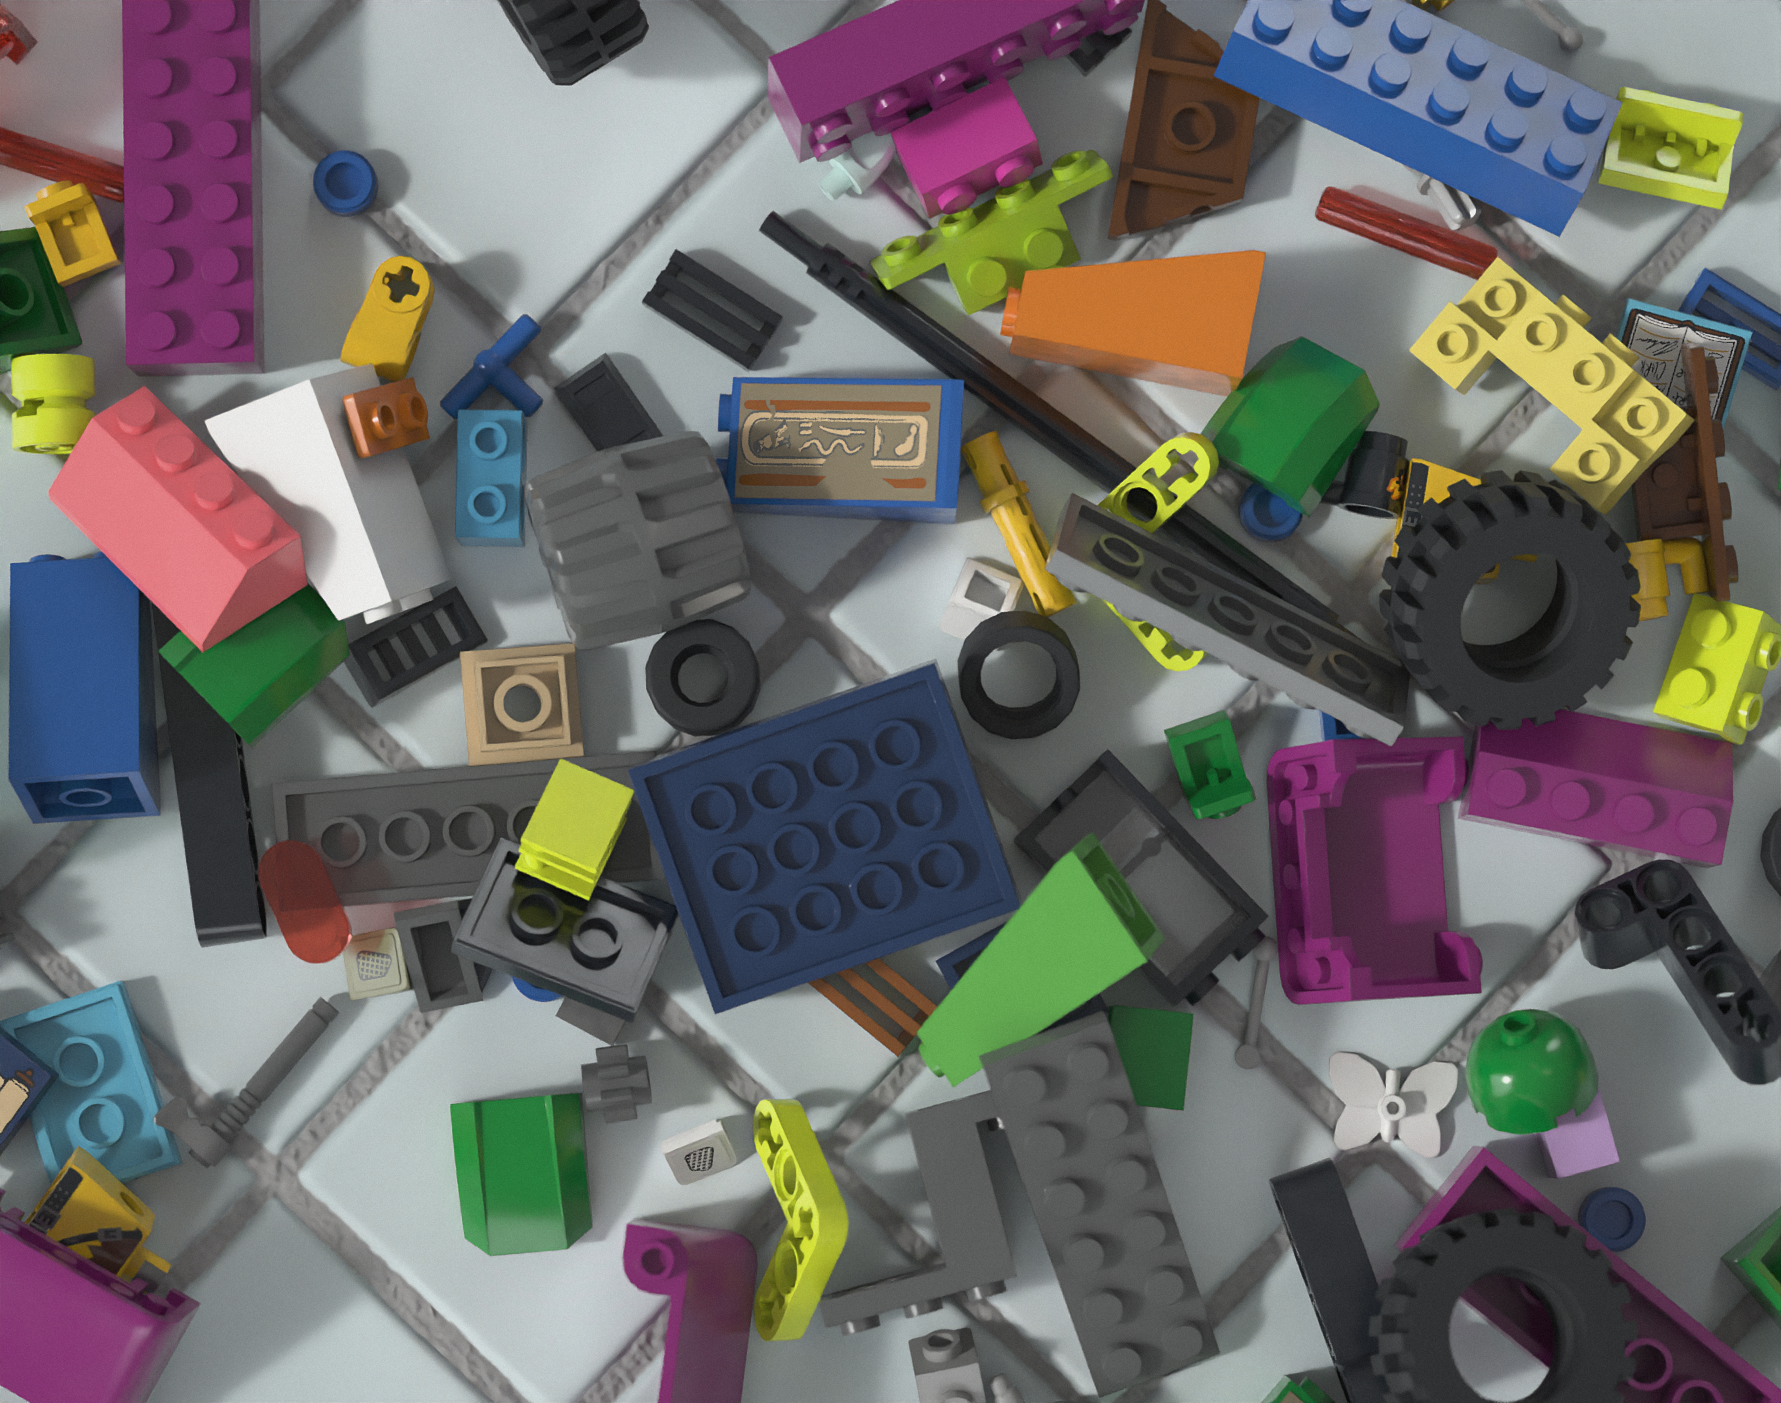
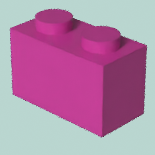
[890,77,1043,219]

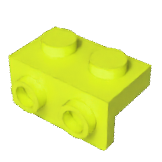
[1598,87,1743,210]
[1653,593,1781,745]

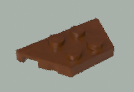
[1107,0,1260,241]

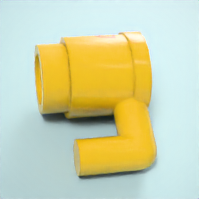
[1626,537,1710,622]

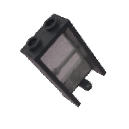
[1013,749,1269,1007]

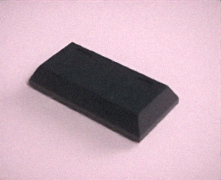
[554,353,663,452]

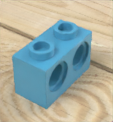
[455,409,528,547]

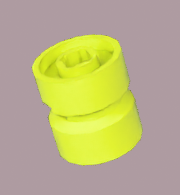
[11,354,96,455]

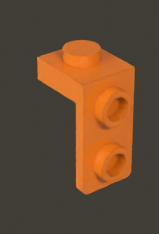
[343,377,431,459]

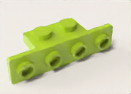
[870,150,1113,316]

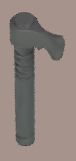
[154,997,340,1168]

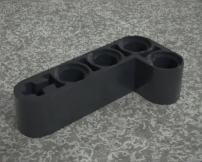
[1575,859,1781,1085]
[1269,1157,1390,1403]

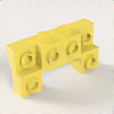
[1409,257,1695,515]

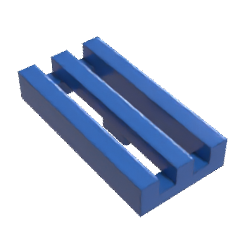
[1678,268,1781,390]

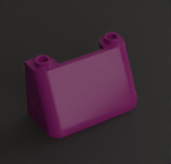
[1266,736,1483,1005]
[0,1188,201,1403]
[622,1219,758,1403]

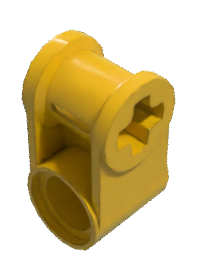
[340,256,435,382]

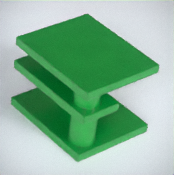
[1108,1005,1194,1111]

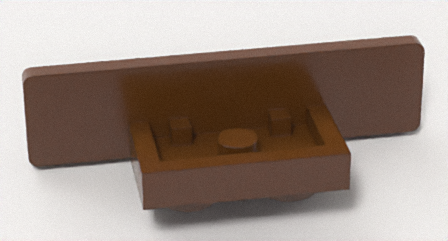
[1631,342,1738,602]

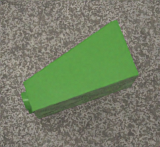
[917,832,1165,1088]

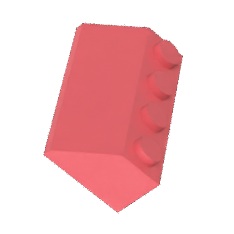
[48,386,308,652]

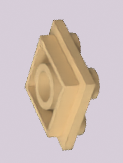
[460,643,584,767]

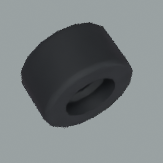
[645,619,761,737]

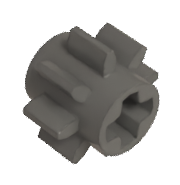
[581,1044,652,1124]

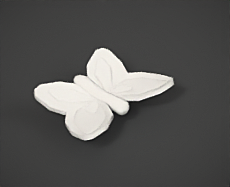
[1329,1052,1458,1158]

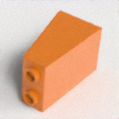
[1000,250,1266,396]

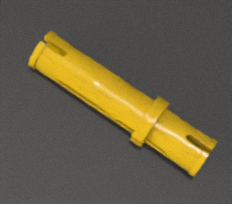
[960,431,1077,617]

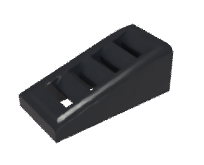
[344,586,488,708]

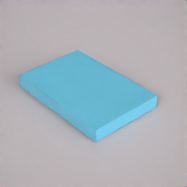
[0,980,183,1185]

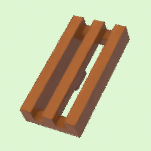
[808,958,938,1057]

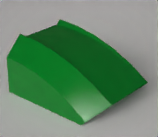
[1201,336,1380,518]
[158,582,350,748]
[450,1092,593,1256]

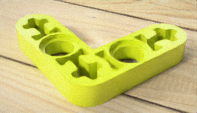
[1098,432,1219,672]
[753,1099,849,1341]

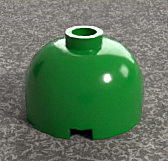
[1466,1009,1599,1135]

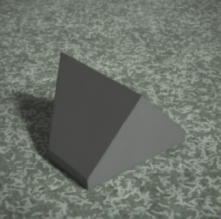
[394,898,493,1013]

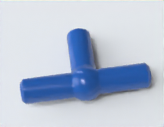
[440,314,543,419]

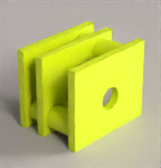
[515,758,634,900]

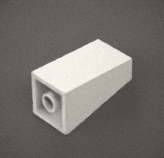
[205,363,452,624]

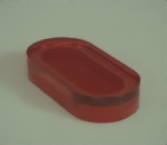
[258,840,352,964]

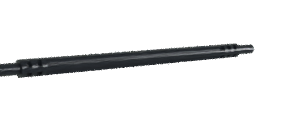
[759,210,1363,641]

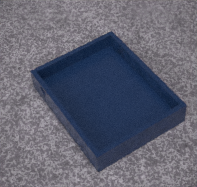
[627,659,1022,1014]

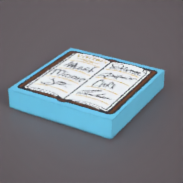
[1616,297,1752,429]

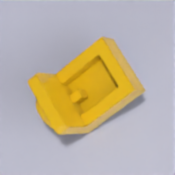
[24,181,121,287]

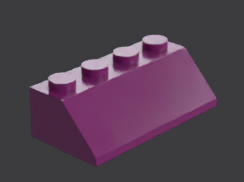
[1458,709,1733,868]

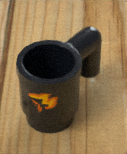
[1319,431,1409,519]

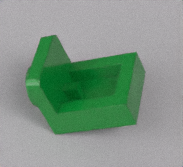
[1164,710,1256,819]

